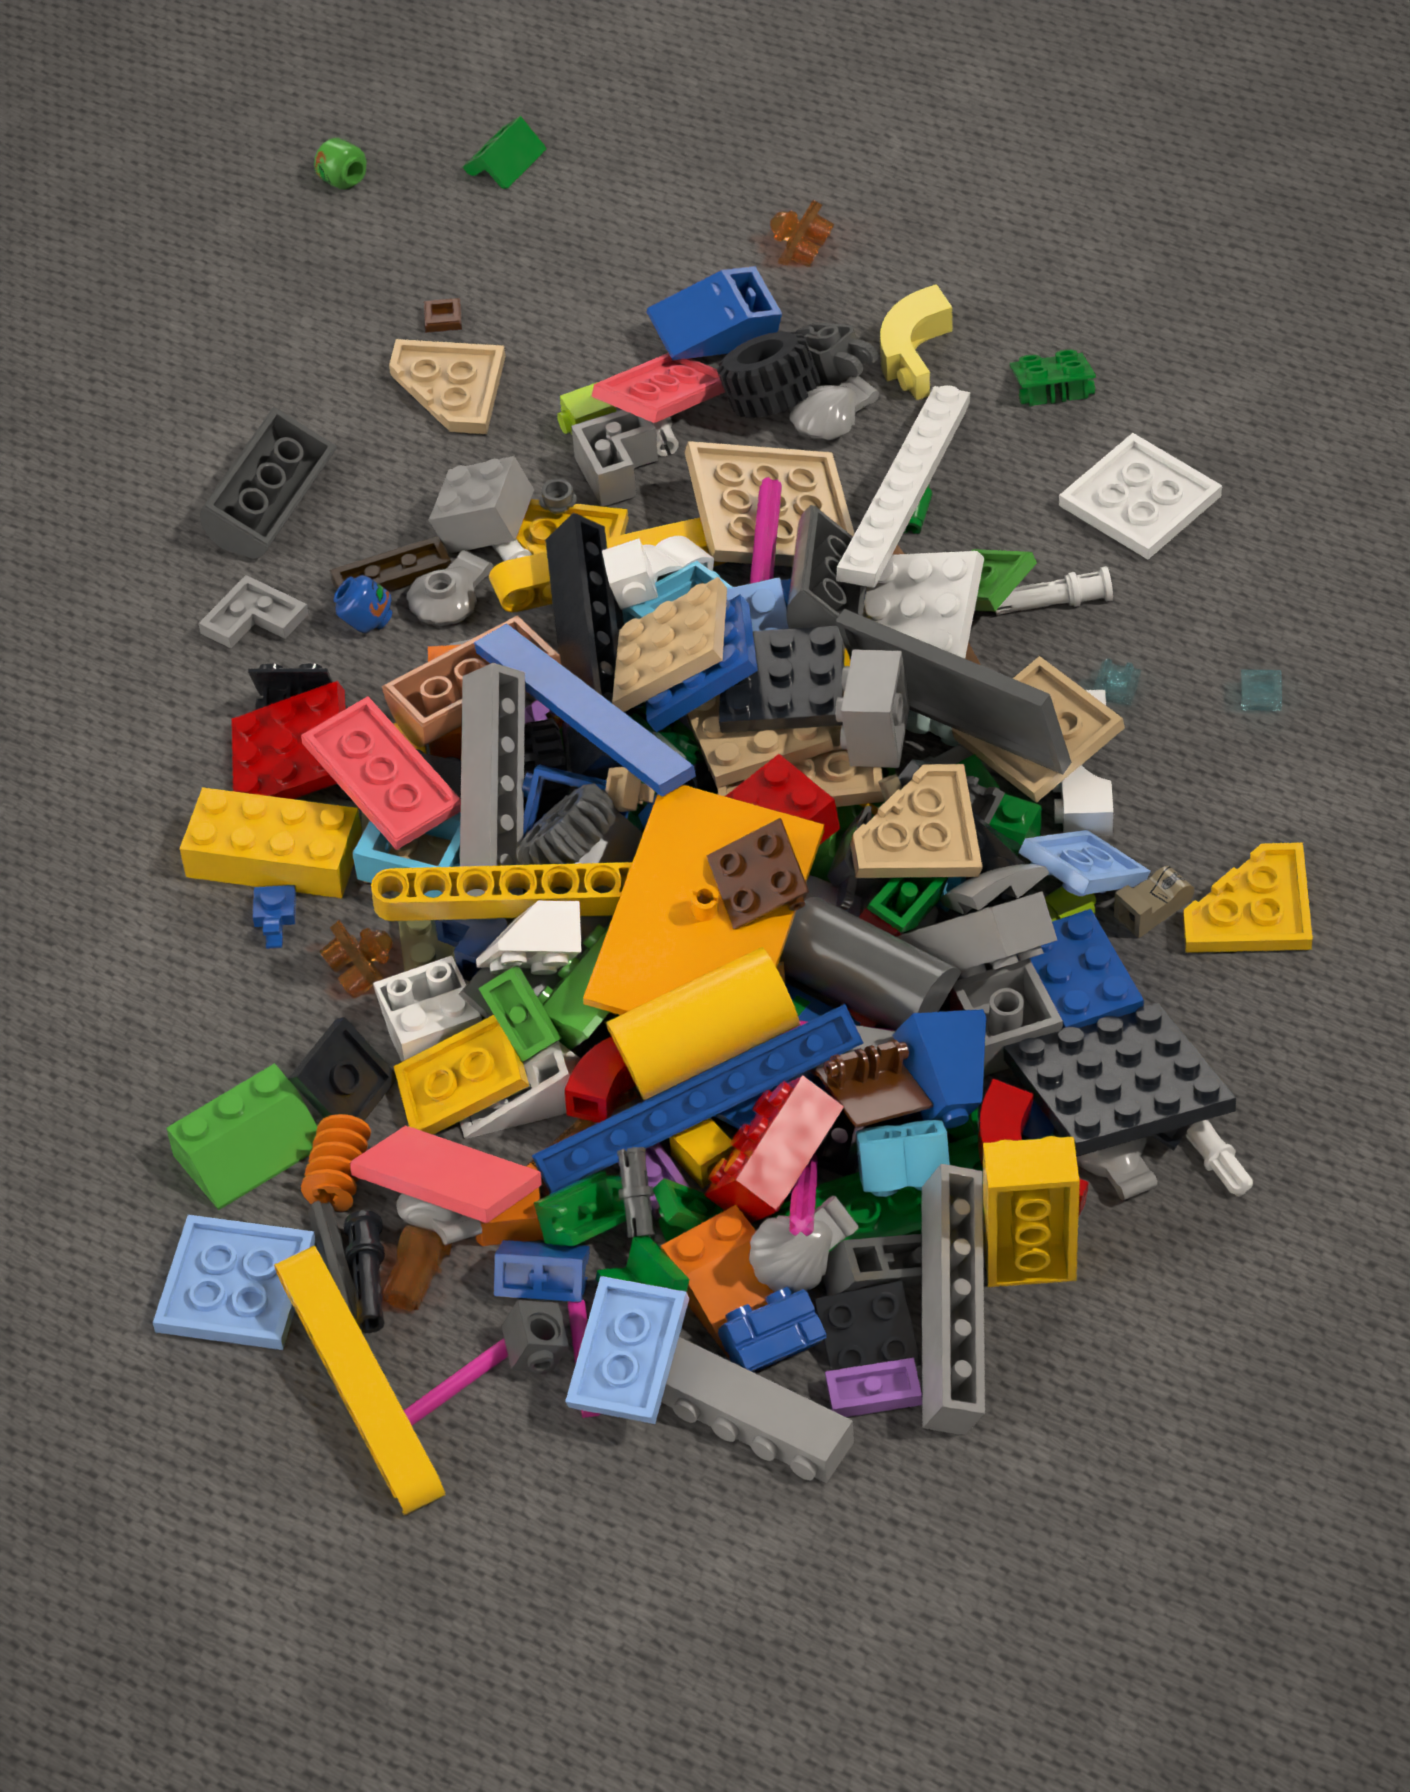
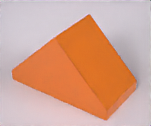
[476,1163,544,1246]

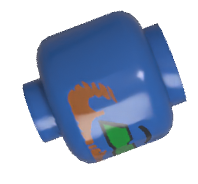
[333,575,393,633]

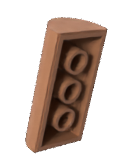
[382,615,561,747]

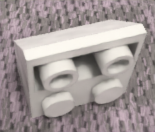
[476,901,581,975]
[373,956,482,1062]

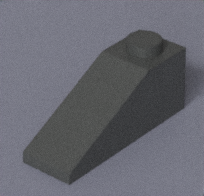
[822,1234,922,1296]

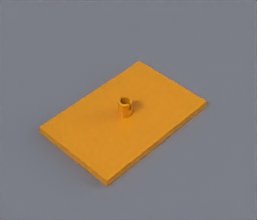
[583,785,824,1015]

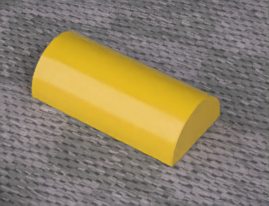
[606,947,800,1100]

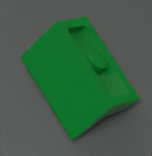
[462,116,546,189]
[595,1236,690,1292]

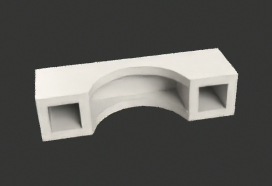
[1053,690,1113,836]

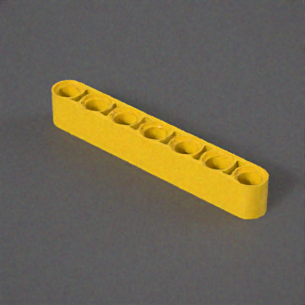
[489,517,727,613]
[371,862,633,921]
[274,1245,446,1516]

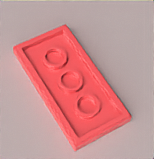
[591,353,725,423]
[302,696,461,850]
[350,1125,542,1223]

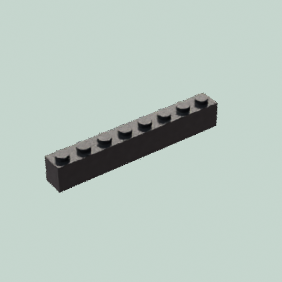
[545,512,628,781]

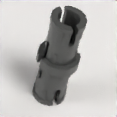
[617,1147,656,1239]

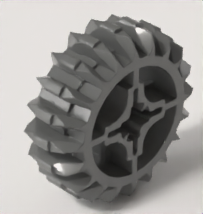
[515,783,618,865]

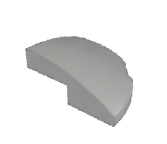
[940,864,1049,915]

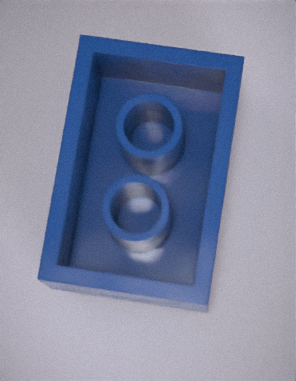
[1016,909,1144,1029]

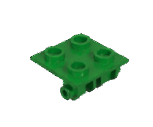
[1009,350,1096,407]

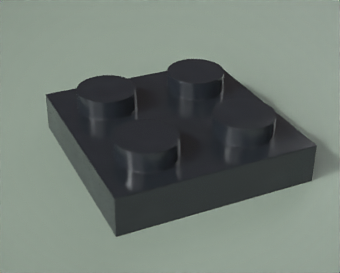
[288,1017,397,1121]

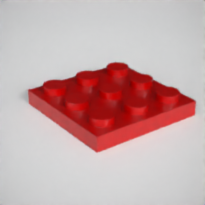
[232,681,345,799]

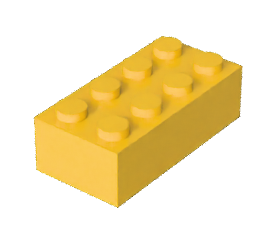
[180,787,362,898]
[983,1136,1079,1287]

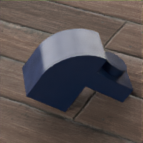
[435,918,508,981]

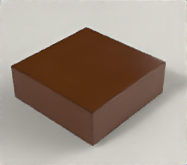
[424,298,462,333]

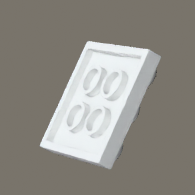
[1059,433,1222,559]
[863,551,984,658]

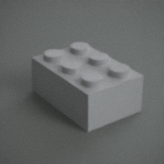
[897,892,1057,979]

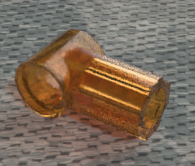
[382,1224,452,1311]

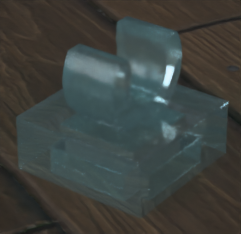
[1093,659,1141,706]

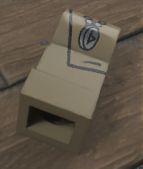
[1114,866,1195,939]

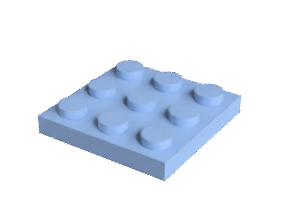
[153,1215,316,1350]

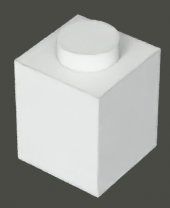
[602,538,658,610]

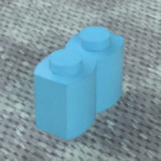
[856,1120,950,1196]

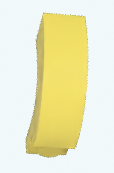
[880,284,952,400]

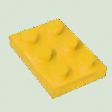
[394,1015,529,1135]

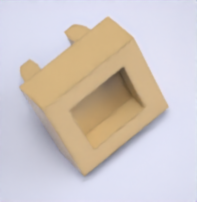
[605,767,655,812]

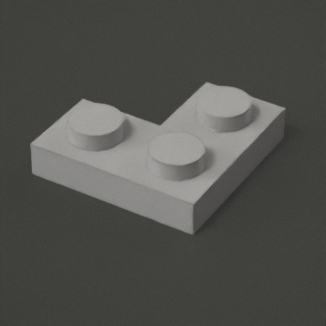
[198,575,309,648]

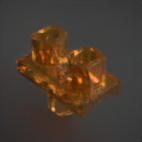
[770,200,835,267]
[319,920,393,998]

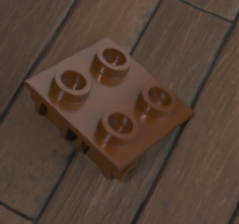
[706,818,809,930]
[815,1039,933,1128]

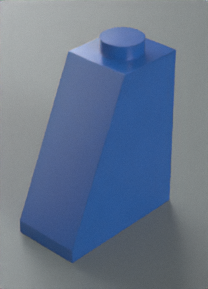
[892,1009,986,1128]

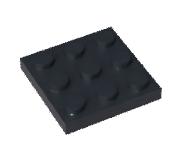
[719,626,845,733]

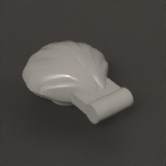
[789,376,880,440]
[406,550,493,626]
[1076,1138,1158,1201]
[396,1194,482,1245]
[749,1196,859,1294]

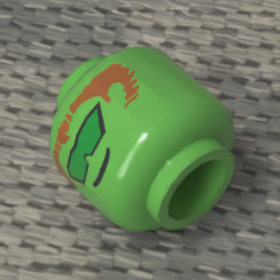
[314,138,366,190]

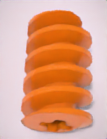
[301,1114,371,1212]

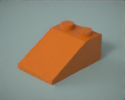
[661,1205,774,1360]

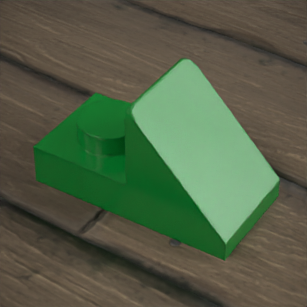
[653,1178,725,1242]

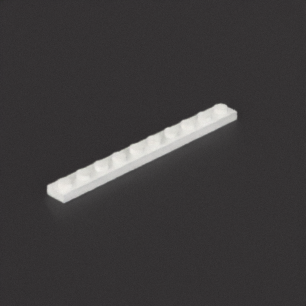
[836,386,970,588]

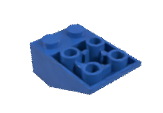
[647,266,782,360]

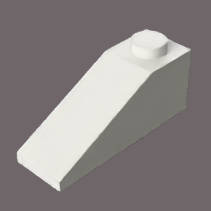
[459,1041,581,1139]

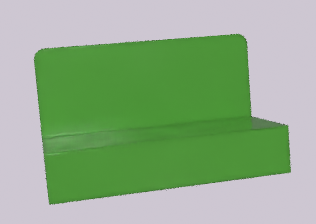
[478,965,562,1062]

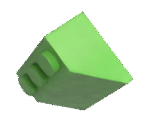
[537,924,610,1050]
[166,1063,317,1210]

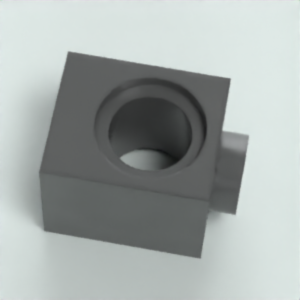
[501,1300,569,1373]

